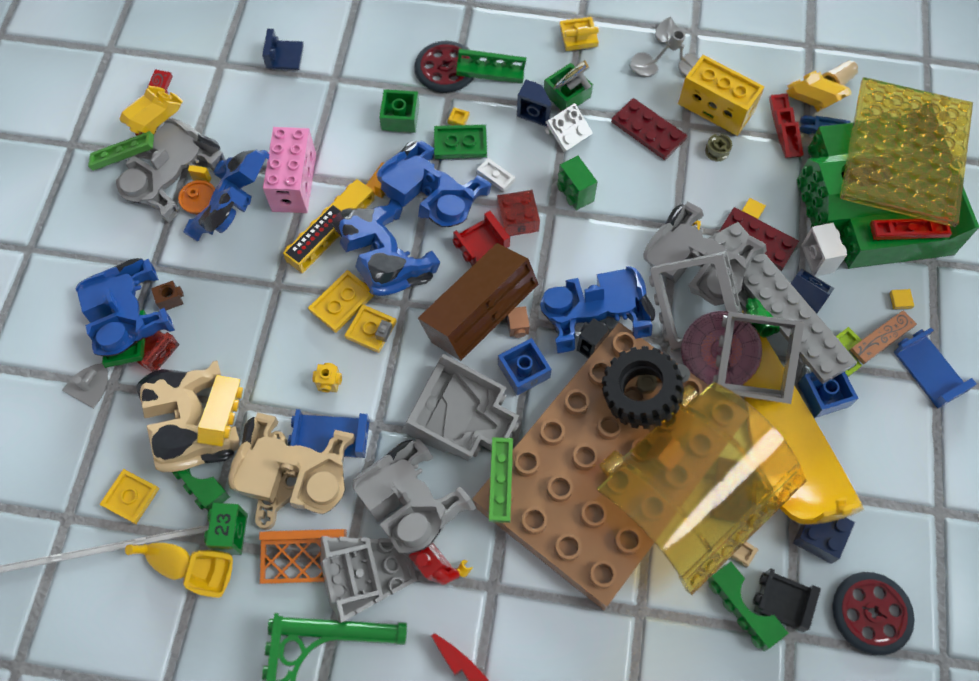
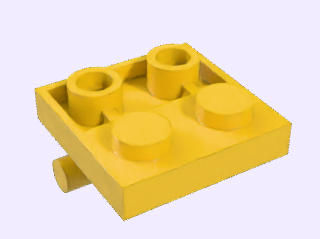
[559,17,599,51]

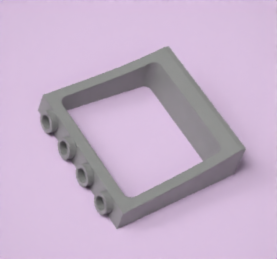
[649,251,742,350]

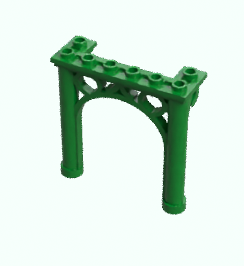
[262,613,407,681]

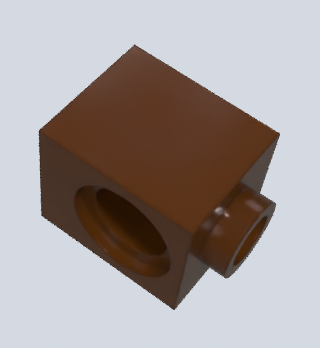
[151,280,184,311]

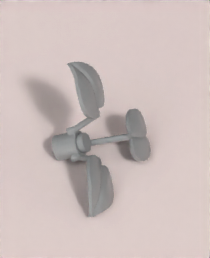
[630,16,699,77]

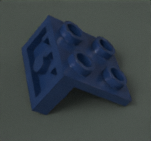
[262,28,304,70]

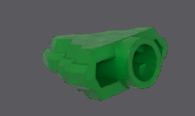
[746,298,780,338]

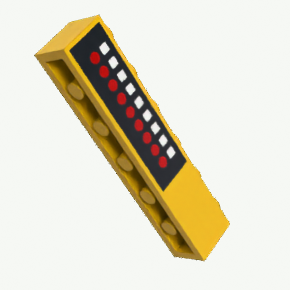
[283,179,375,274]

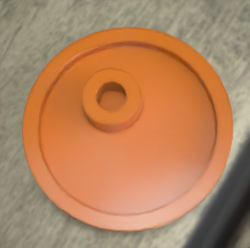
[178,180,215,215]

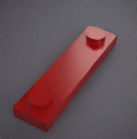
[870,218,952,240]

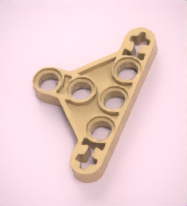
[255,431,298,530]

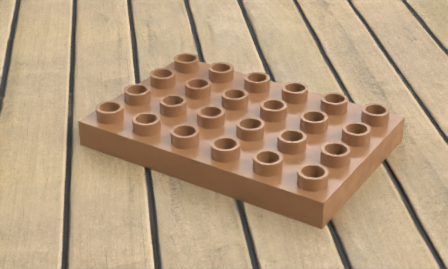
[472,323,749,610]

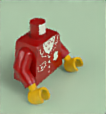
[408,543,473,585]

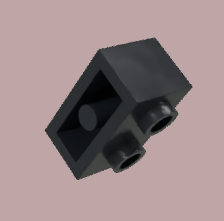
[576,318,609,359]

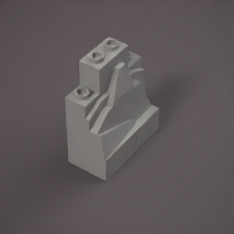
[402,354,519,461]

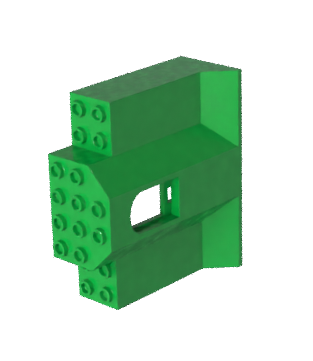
[797,103,979,269]

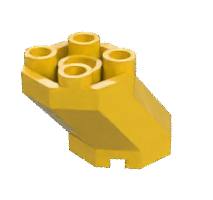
[786,70,852,112]
[120,86,183,135]

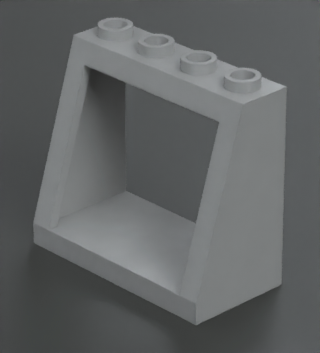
[712,311,805,404]

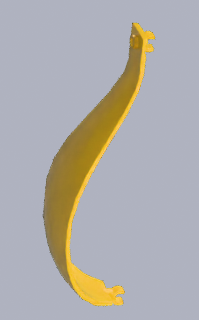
[742,311,864,524]

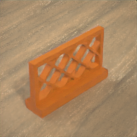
[259,529,347,584]

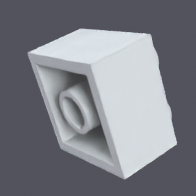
[801,223,847,277]

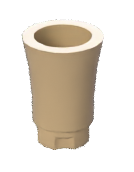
[822,60,858,85]

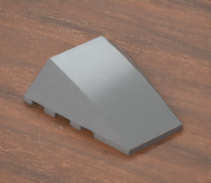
[320,536,417,623]

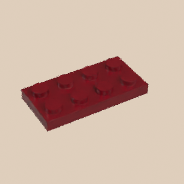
[611,97,687,160]
[719,207,799,271]

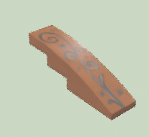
[850,310,917,365]

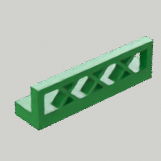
[456,49,526,84]

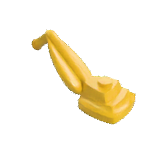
[125,543,233,598]

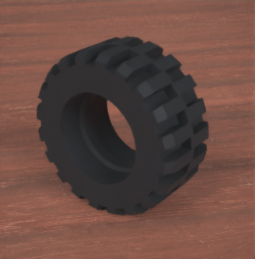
[602,346,684,429]

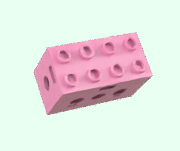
[263,127,316,213]

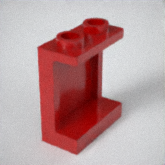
[452,211,510,266]

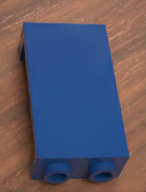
[894,328,977,409]
[288,409,370,458]

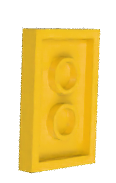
[308,270,374,333]

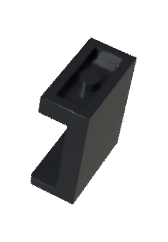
[753,568,821,632]

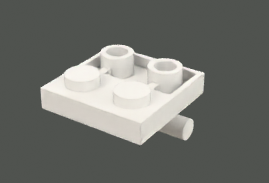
[545,103,593,152]

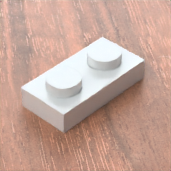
[477,158,515,192]

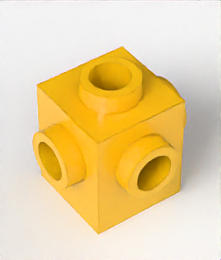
[312,363,342,393]

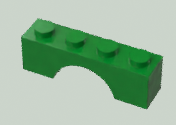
[172,468,230,511]
[707,561,789,651]

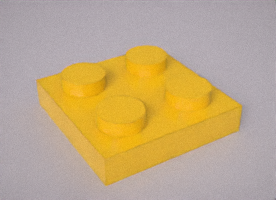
[344,304,397,353]
[99,469,160,524]

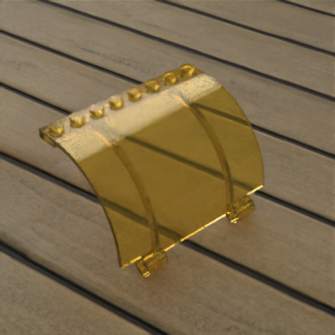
[597,382,807,595]

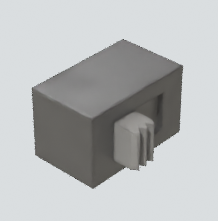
[375,320,392,342]

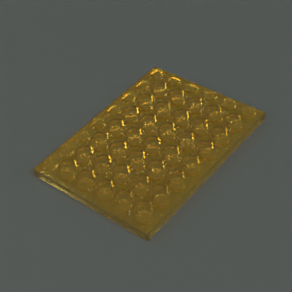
[840,77,973,227]

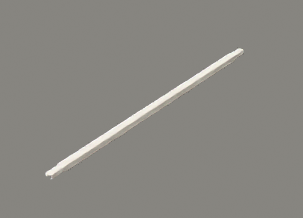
[0,525,209,573]

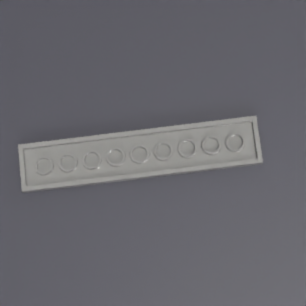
[708,222,857,384]

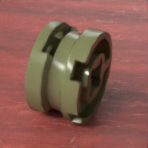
[705,134,732,162]

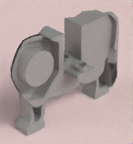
[116,118,226,223]
[643,201,767,306]
[352,438,476,554]

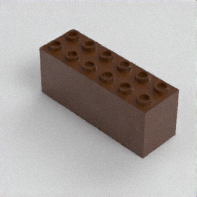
[418,243,539,361]

